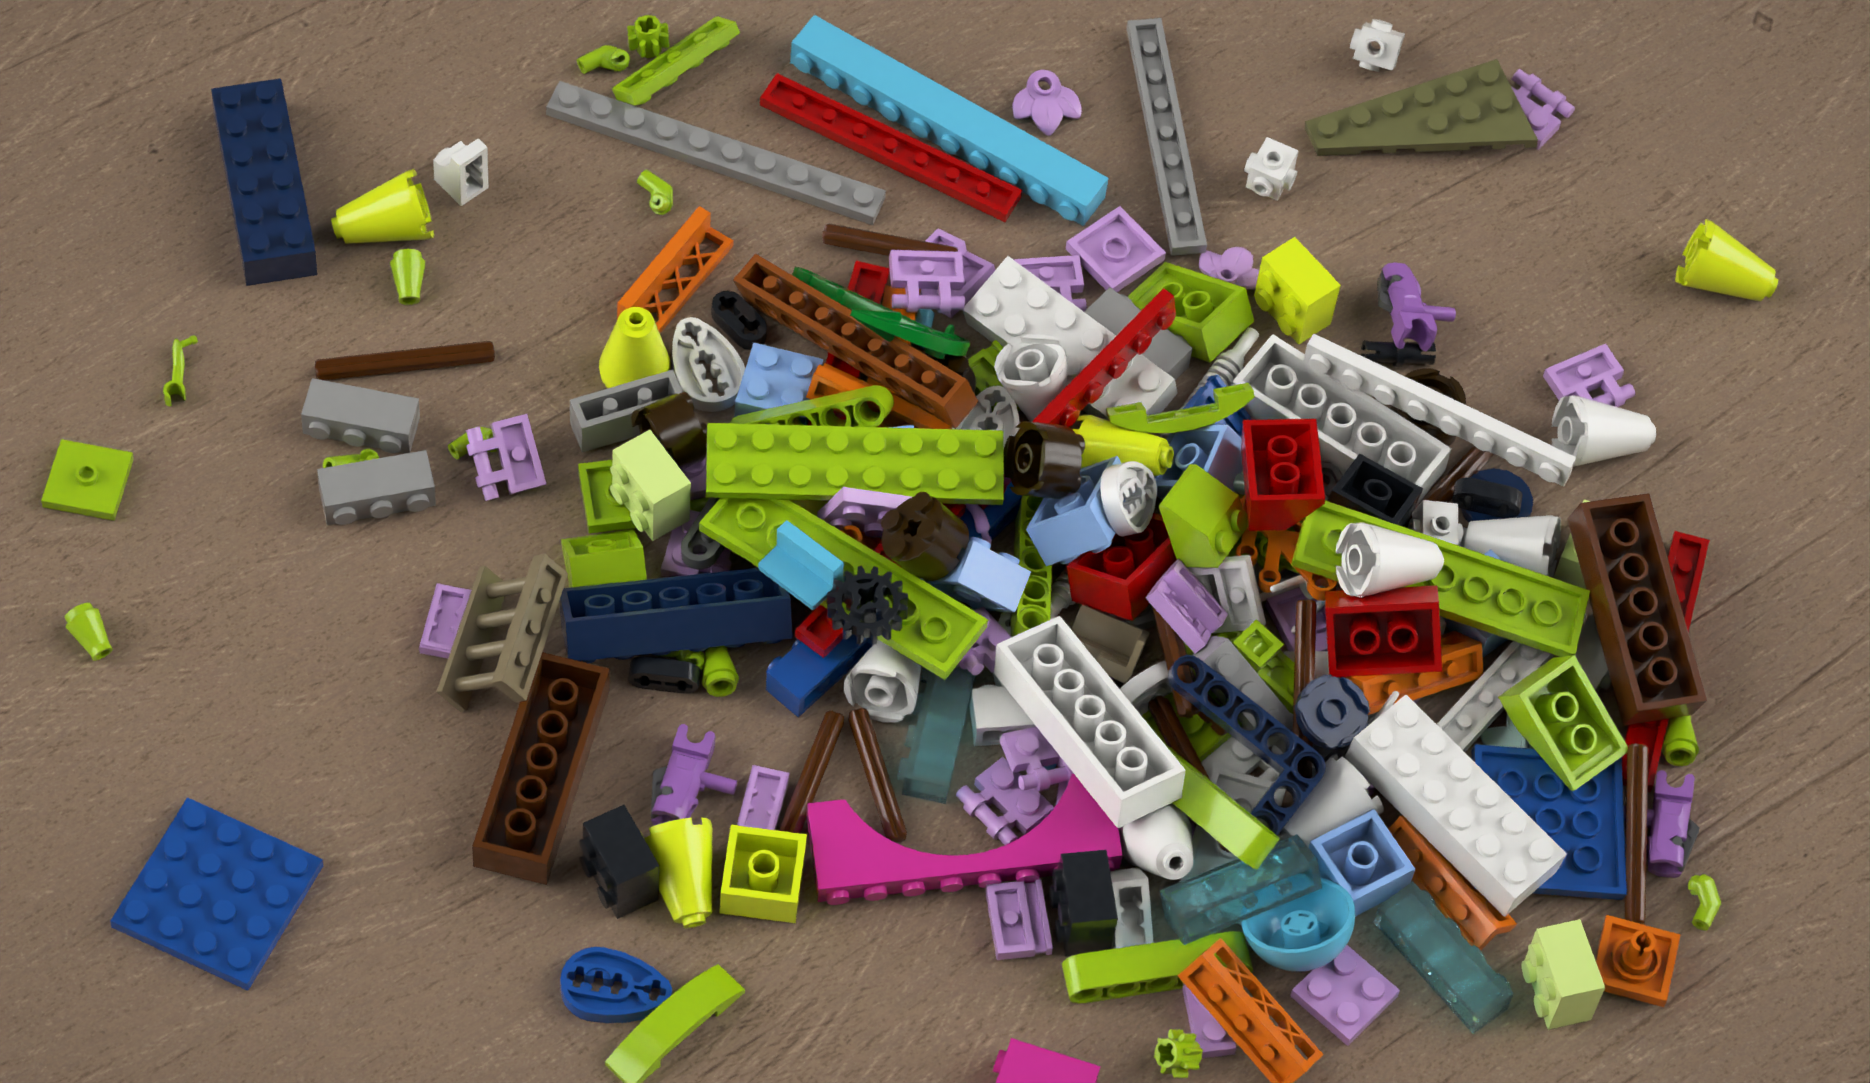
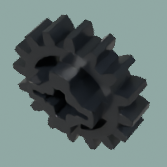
[827,566,908,645]

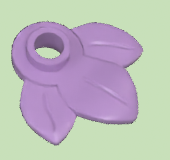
[1012,70,1082,136]
[1199,247,1259,289]

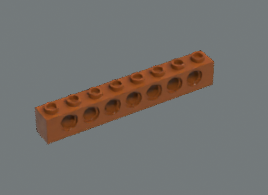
[733,253,978,429]

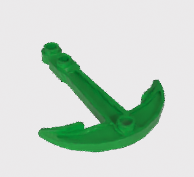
[792,266,970,359]

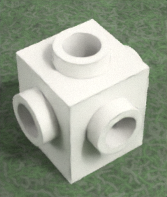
[1350,19,1405,71]
[1244,137,1299,201]
[1408,500,1463,545]

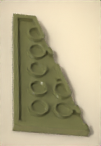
[1305,59,1538,156]

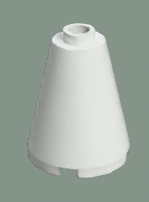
[994,334,1067,422]
[1551,395,1656,467]
[1458,515,1561,578]
[1336,522,1444,597]
[844,640,921,722]
[1278,754,1384,855]
[1118,803,1193,880]

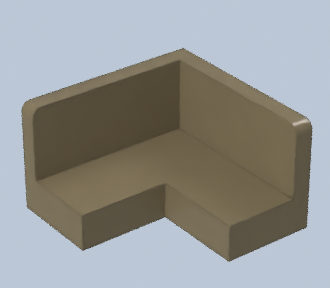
[1071,605,1151,683]

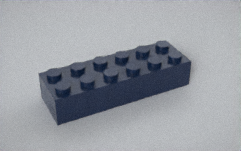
[211,78,318,286]
[559,568,793,663]

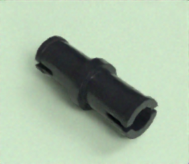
[1361,340,1436,367]

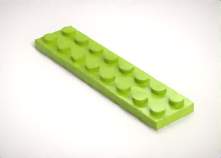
[706,423,1004,505]
[699,498,988,680]
[1291,501,1590,657]

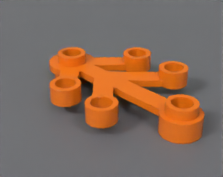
[1235,496,1338,601]

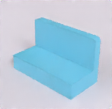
[758,520,844,610]

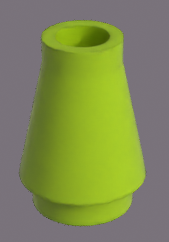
[390,249,426,305]
[64,602,113,661]
[702,646,739,697]
[1662,715,1699,766]

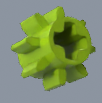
[627,15,670,58]
[1154,1029,1203,1078]

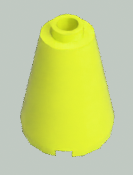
[331,169,434,244]
[1675,219,1778,301]
[599,307,671,388]
[1072,414,1174,476]
[641,818,713,928]

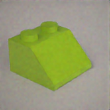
[1159,464,1248,568]
[561,529,647,588]

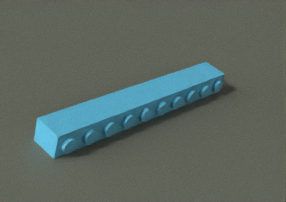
[790,15,1108,226]

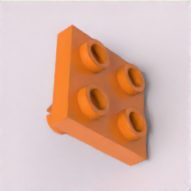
[1595,915,1681,1007]

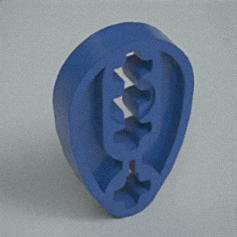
[560,947,672,1023]

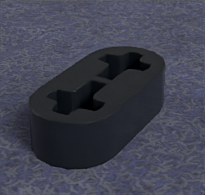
[711,291,767,350]
[1452,477,1523,518]
[628,657,701,694]

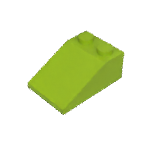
[1127,262,1254,363]
[1498,655,1628,791]

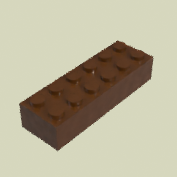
[1567,493,1707,726]
[472,652,610,885]

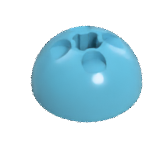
[1241,876,1355,972]

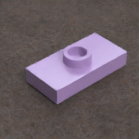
[419,583,471,659]
[737,765,789,830]

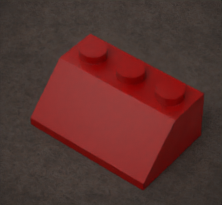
[1241,419,1325,531]

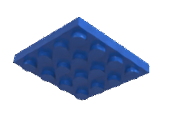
[1471,744,1627,900]
[110,797,323,991]

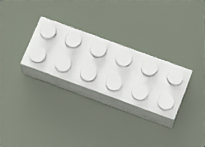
[963,256,1178,421]
[1231,334,1452,507]
[994,616,1185,828]
[1345,695,1567,917]

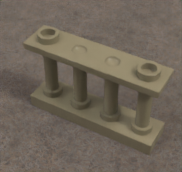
[436,554,568,712]

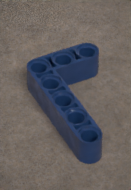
[1168,655,1326,835]

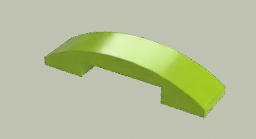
[1106,383,1255,433]
[1232,619,1294,714]
[605,964,745,1083]

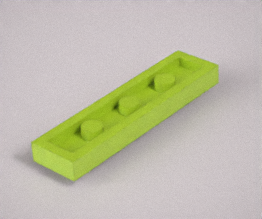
[612,16,740,106]

